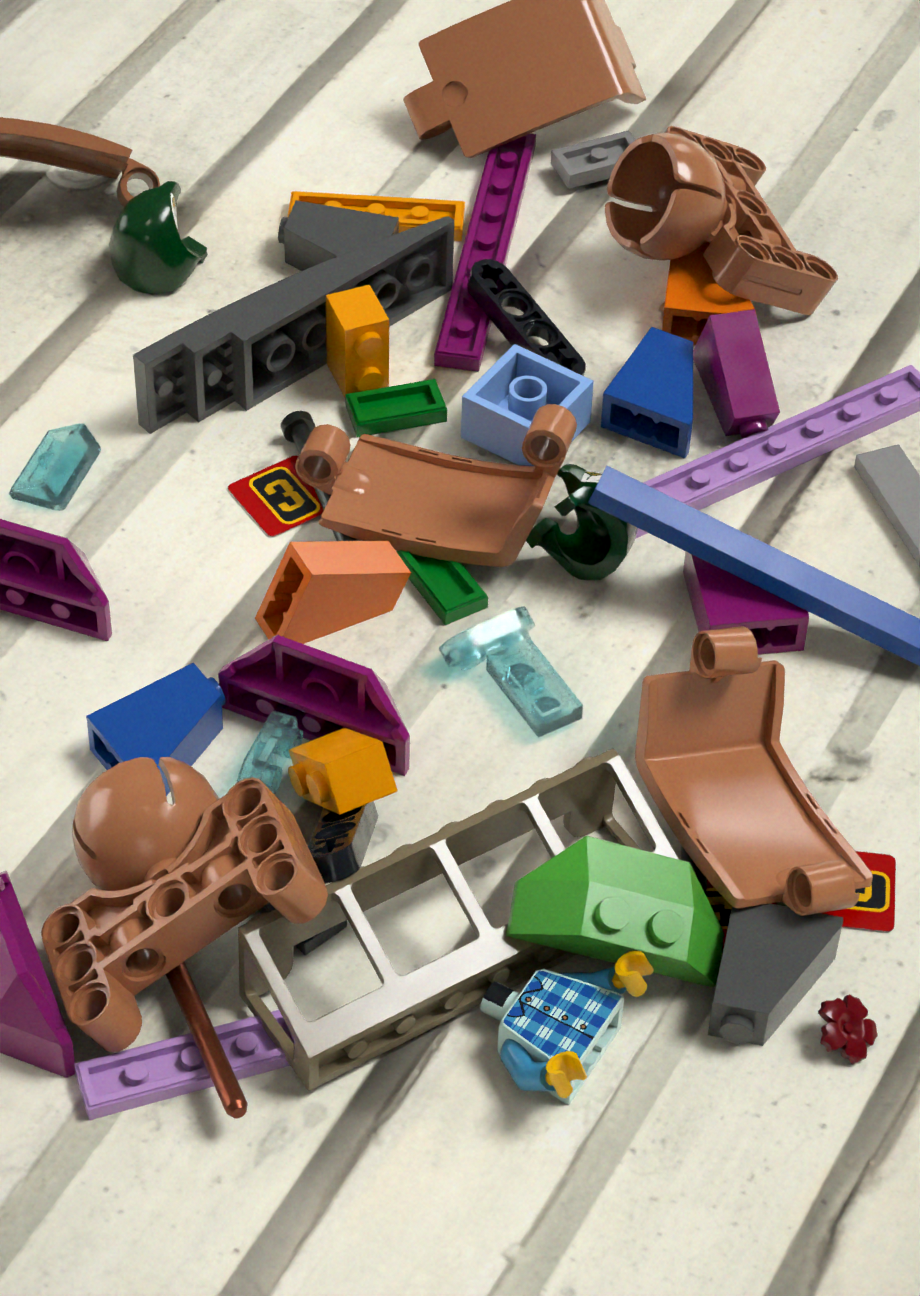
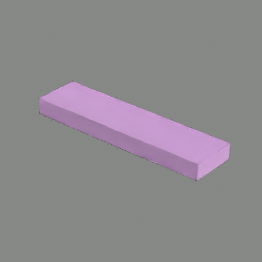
[74,1010,294,1120]

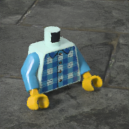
[480,950,654,1105]

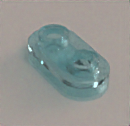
[439,606,535,671]
[237,711,303,794]

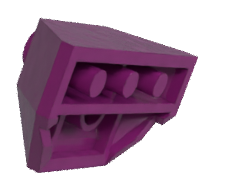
[0,519,112,641]
[218,635,410,776]
[0,871,75,1078]

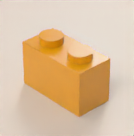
[326,284,389,398]
[288,728,398,815]

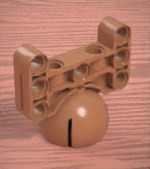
[605,126,838,315]
[41,757,328,1052]

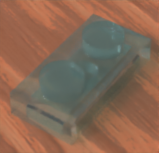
[486,638,583,737]

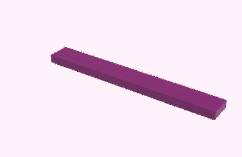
[434,133,536,372]

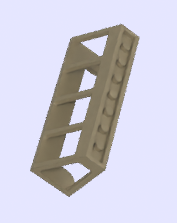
[238,748,678,1091]

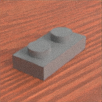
[551,130,636,189]

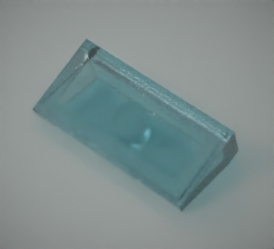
[9,423,101,511]

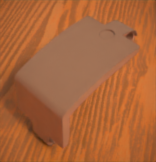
[403,0,646,158]
[0,117,160,207]
[295,404,577,567]
[635,626,873,916]

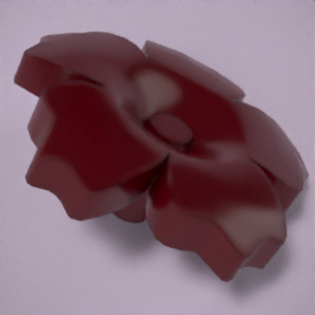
[818,994,878,1064]

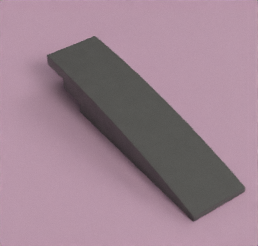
[133,216,454,434]

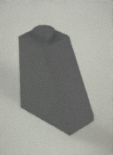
[278,200,399,271]
[708,903,843,1046]

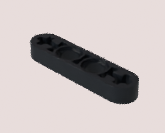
[467,259,586,376]
[308,801,378,884]

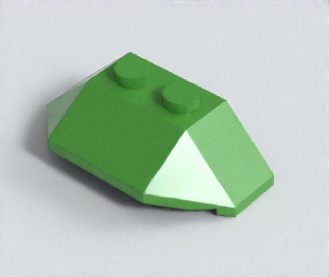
[506,836,724,988]

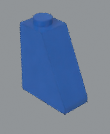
[601,327,693,458]
[86,663,225,796]

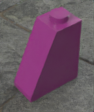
[693,309,780,438]
[683,551,809,655]

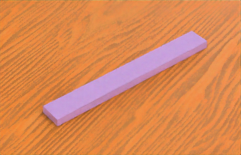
[635,365,920,539]

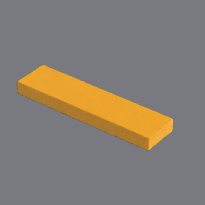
[288,191,465,241]

